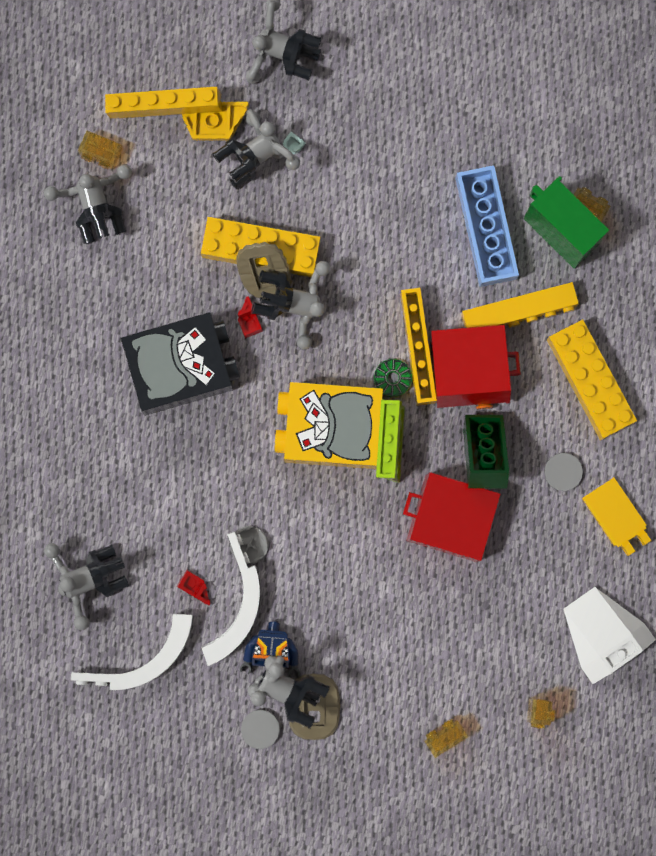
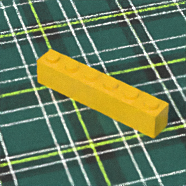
[105,87,222,119]
[461,282,579,328]
[400,288,437,406]

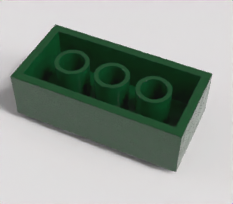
[463,415,510,489]

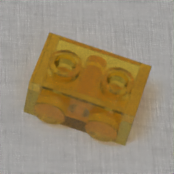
[526,698,555,729]
[423,718,468,758]

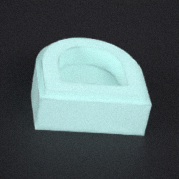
[283,132,306,155]

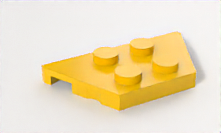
[181,102,249,141]

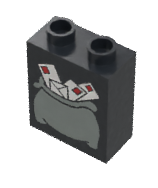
[121,312,240,416]

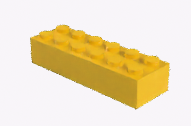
[201,217,320,277]
[547,319,637,440]

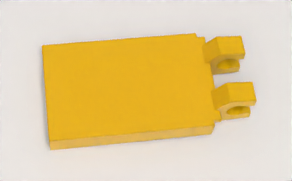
[582,477,651,556]

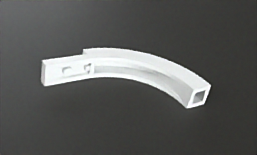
[201,531,260,666]
[71,614,193,690]

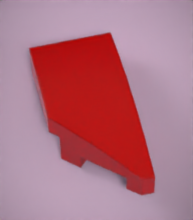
[238,296,263,338]
[176,570,210,606]

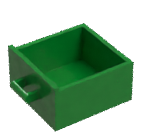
[523,176,609,269]

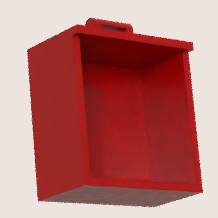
[431,325,521,408]
[403,472,500,562]

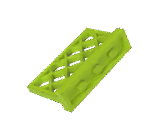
[376,400,405,483]

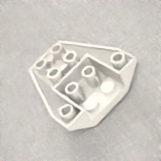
[563,587,656,684]

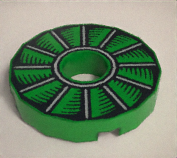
[374,359,412,397]

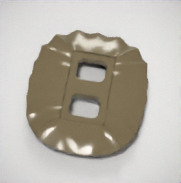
[236,242,292,298]
[289,674,340,740]

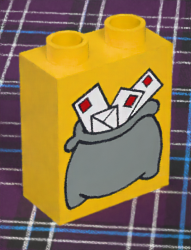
[274,382,383,469]

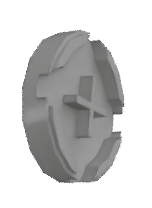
[544,453,583,491]
[230,526,268,565]
[241,710,280,749]

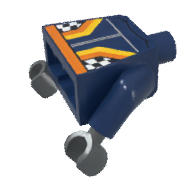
[240,621,300,678]

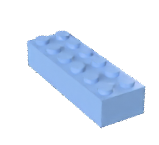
[455,165,519,287]

